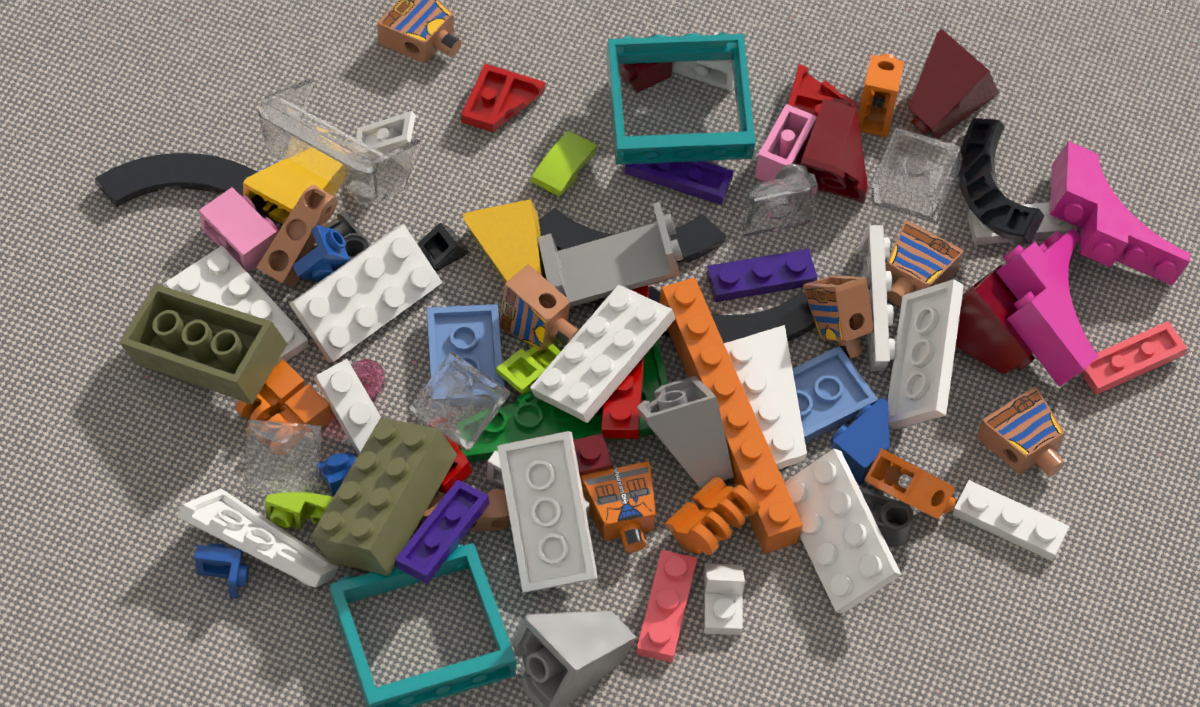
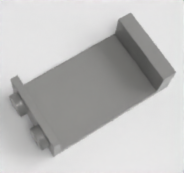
[538,202,683,307]

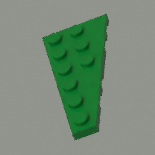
[457,340,669,462]

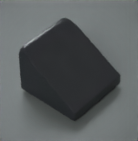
[417,222,469,271]

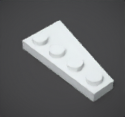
[858,225,895,371]
[724,325,807,469]
[177,489,339,588]

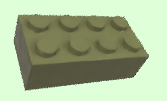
[119,284,287,404]
[310,418,457,576]

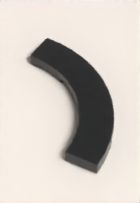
[958,118,1045,245]
[95,153,278,219]
[539,207,726,263]
[649,286,816,343]

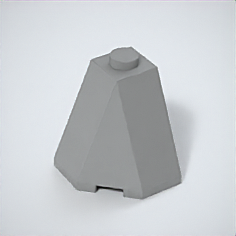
[637,376,734,488]
[512,611,637,707]

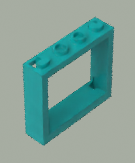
[606,32,756,165]
[329,543,517,707]

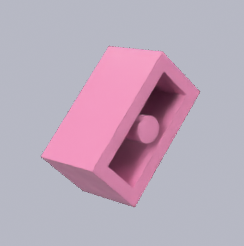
[755,104,817,190]
[199,187,278,273]

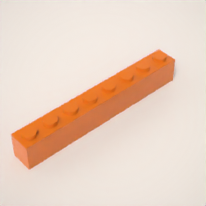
[659,277,803,554]

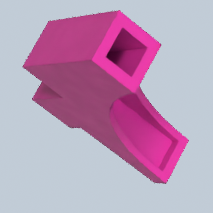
[1050,141,1190,285]
[996,228,1099,387]

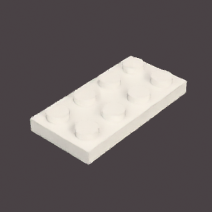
[289,224,442,363]
[165,245,309,366]
[888,279,964,429]
[530,284,676,423]
[497,431,598,593]
[784,448,902,614]

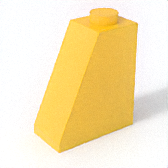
[243,142,348,224]
[463,199,547,283]

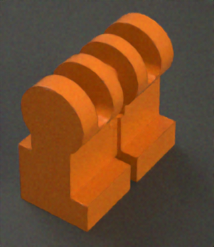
[235,359,333,455]
[664,477,760,555]

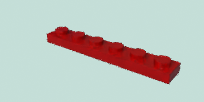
[602,285,649,439]

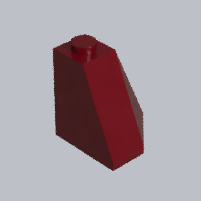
[908,28,999,140]
[799,98,868,203]
[955,265,1036,375]

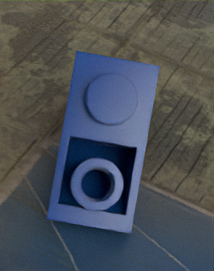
[830,397,890,486]

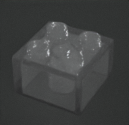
[872,127,961,224]

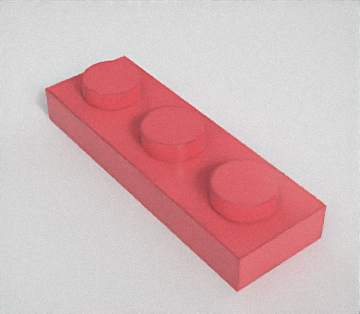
[1080,321,1188,395]
[636,550,697,663]

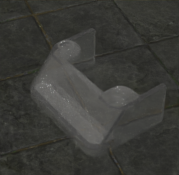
[258,79,422,205]

